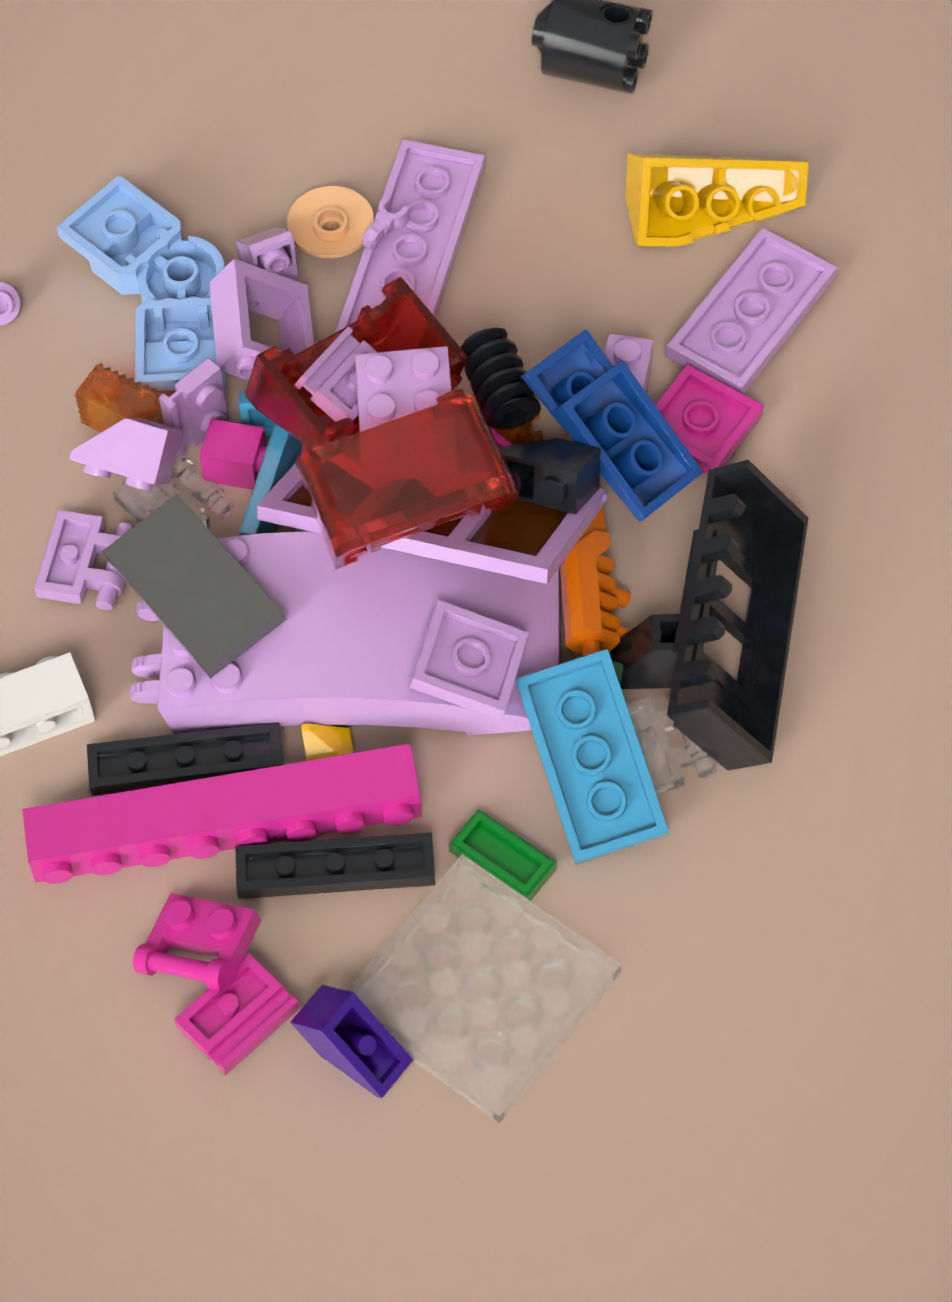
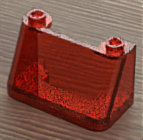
[245,277,468,457]
[296,389,519,570]

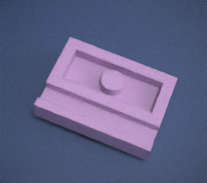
[295,326,378,430]
[159,358,229,459]

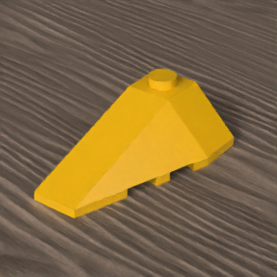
[625,153,809,247]

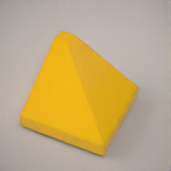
[301,723,354,761]

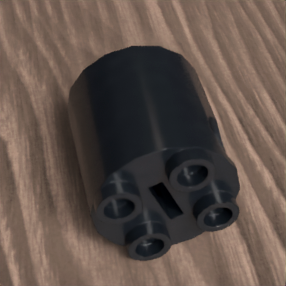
[532,0,653,94]

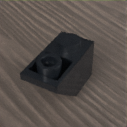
[490,438,601,514]
[609,614,679,690]

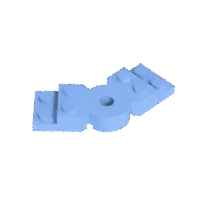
[57,175,227,393]

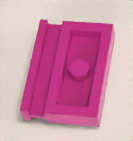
[174,953,300,1076]

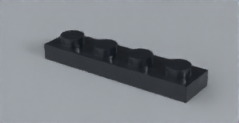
[87,722,284,796]
[235,832,436,899]

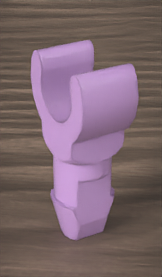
[362,196,409,248]

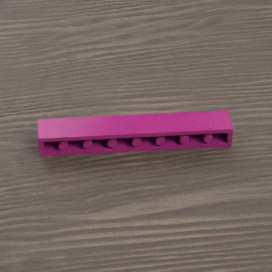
[22,744,422,884]

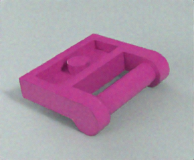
[133,893,262,991]

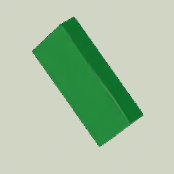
[449,809,557,905]

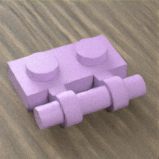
[34,510,134,611]

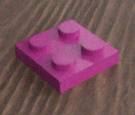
[655,364,764,475]

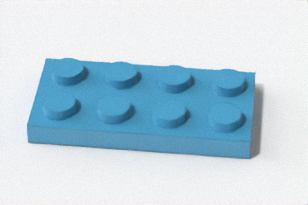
[515,649,669,865]

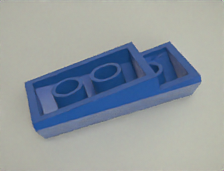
[521,329,703,522]

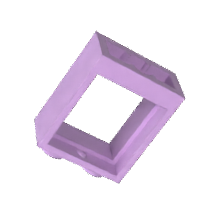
[209,258,316,390]

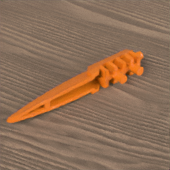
[560,431,631,656]

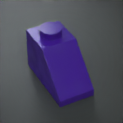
[290,985,413,1098]

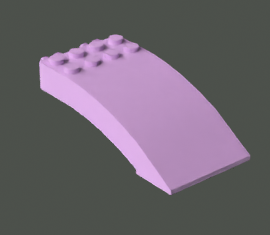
[129,531,561,736]

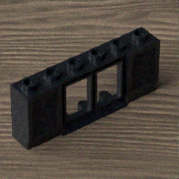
[667,460,809,771]

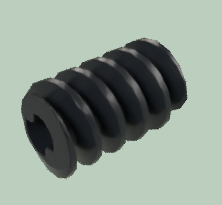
[459,327,541,430]

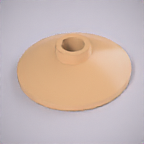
[287,186,374,259]

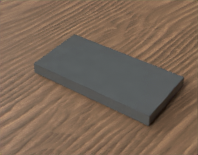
[102,494,287,679]

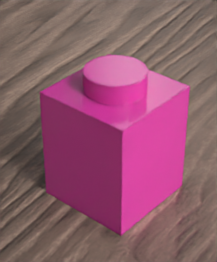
[199,419,267,490]

